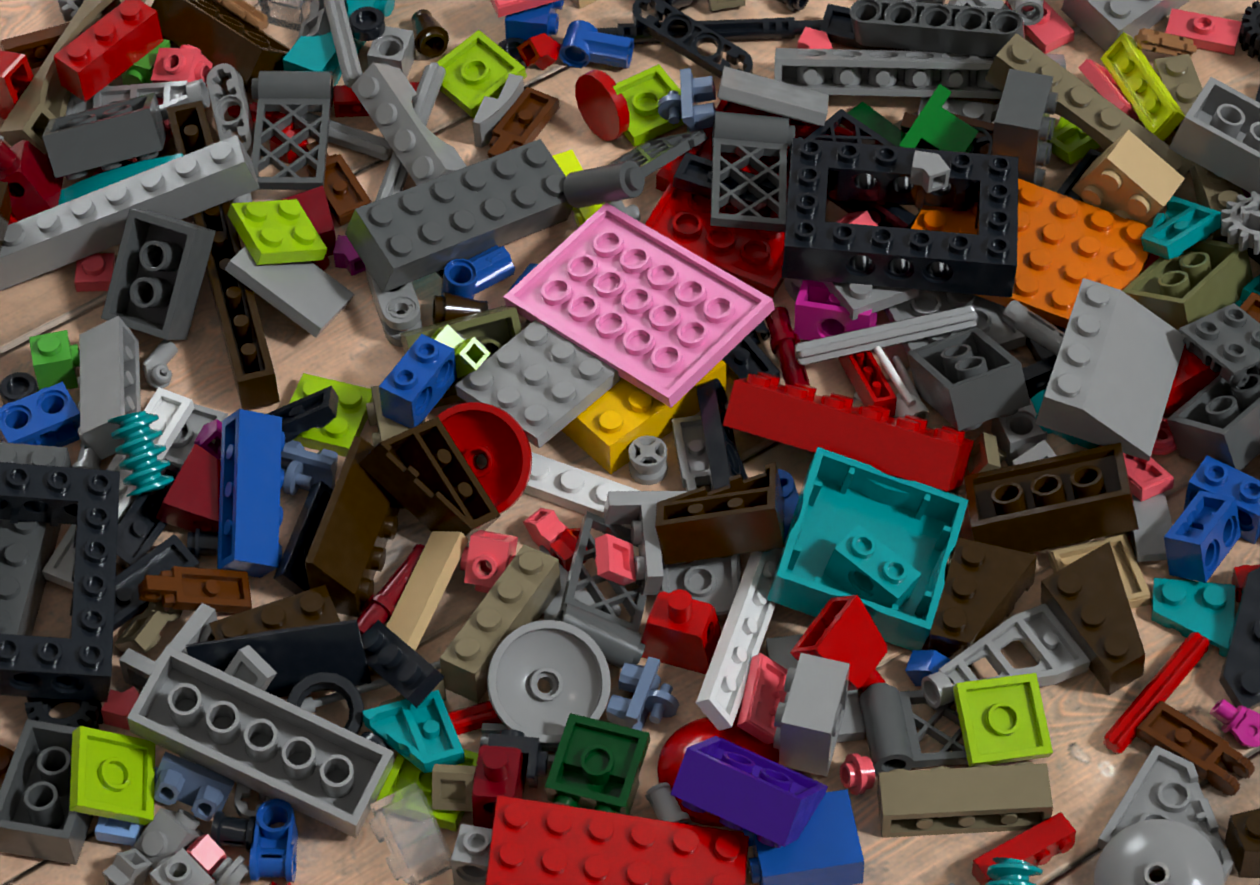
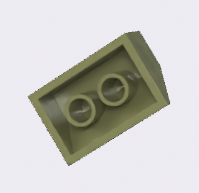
[1122,239,1253,331]
[399,305,522,408]

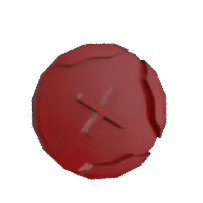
[575,69,630,141]

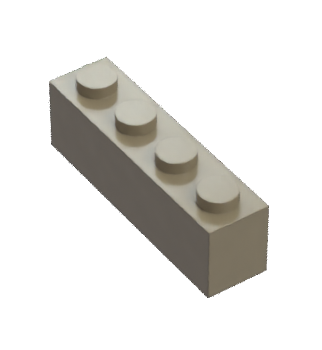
[440,544,561,703]
[877,762,1053,838]

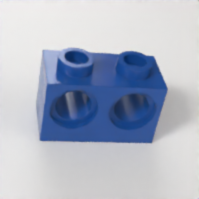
[379,334,457,429]
[0,381,80,447]
[1184,455,1260,544]
[1164,490,1241,583]

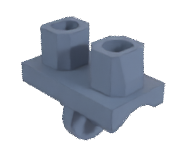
[658,68,716,132]
[281,440,338,495]
[606,657,679,731]
[154,751,235,822]

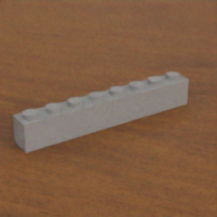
[0,135,260,291]

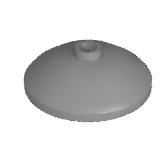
[487,620,611,744]
[1094,819,1225,885]

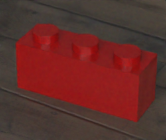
[53,0,163,102]

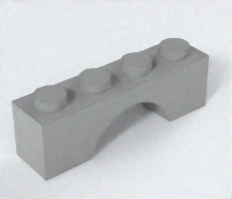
[351,62,467,185]

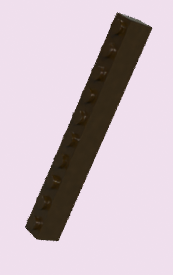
[166,101,280,410]

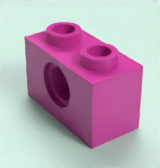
[794,280,877,341]

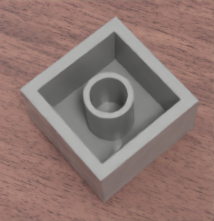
[773,653,850,777]

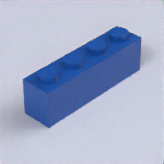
[217,409,285,578]

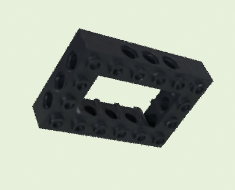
[781,138,1018,298]
[0,462,120,702]

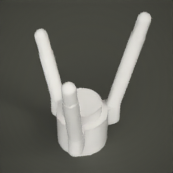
[854,346,929,420]

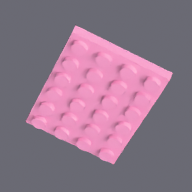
[503,202,775,408]

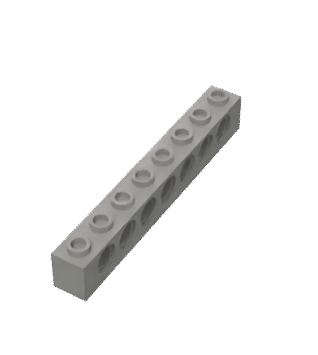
[774,48,1066,99]

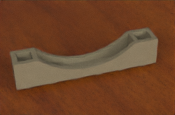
[0,0,146,154]
[985,33,1194,195]
[1153,54,1245,244]

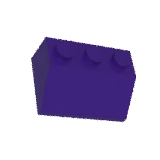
[670,736,828,848]

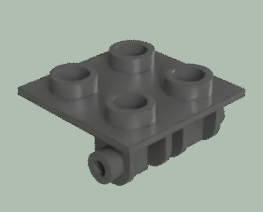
[1179,303,1260,388]

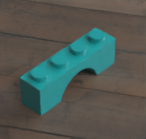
[282,0,395,86]

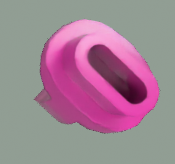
[1209,699,1260,748]

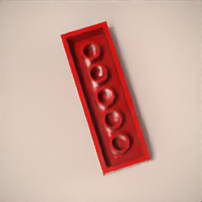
[723,372,974,492]

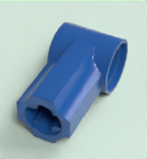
[559,20,634,68]
[441,245,515,299]

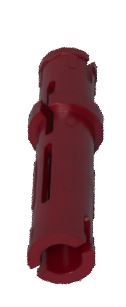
[765,306,810,386]
[357,544,425,636]

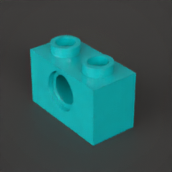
[824,524,922,611]

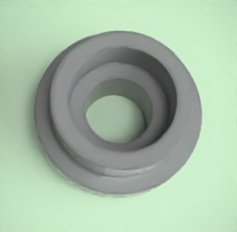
[212,855,249,885]

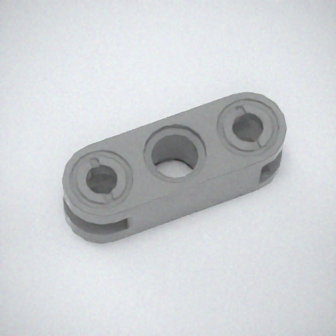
[365,266,422,347]

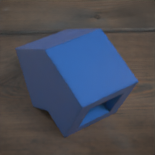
[905,650,951,686]

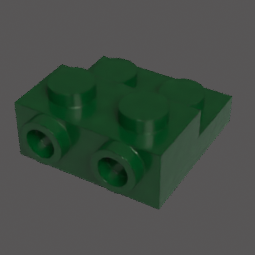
[545,713,650,815]

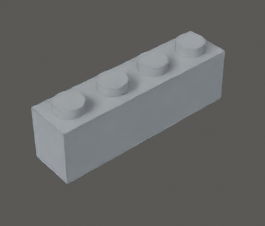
[77,316,141,460]

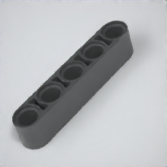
[850,0,1025,57]

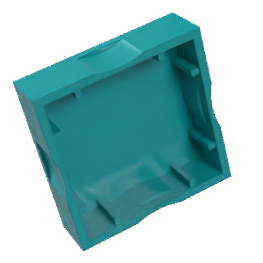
[766,447,969,651]

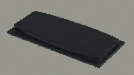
[186,619,372,697]

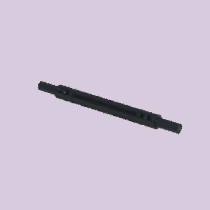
[596,17,830,44]

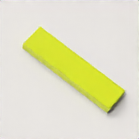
[1101,32,1185,141]

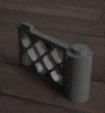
[251,71,334,190]
[710,111,795,232]
[564,129,708,209]
[555,511,647,669]
[859,683,968,775]

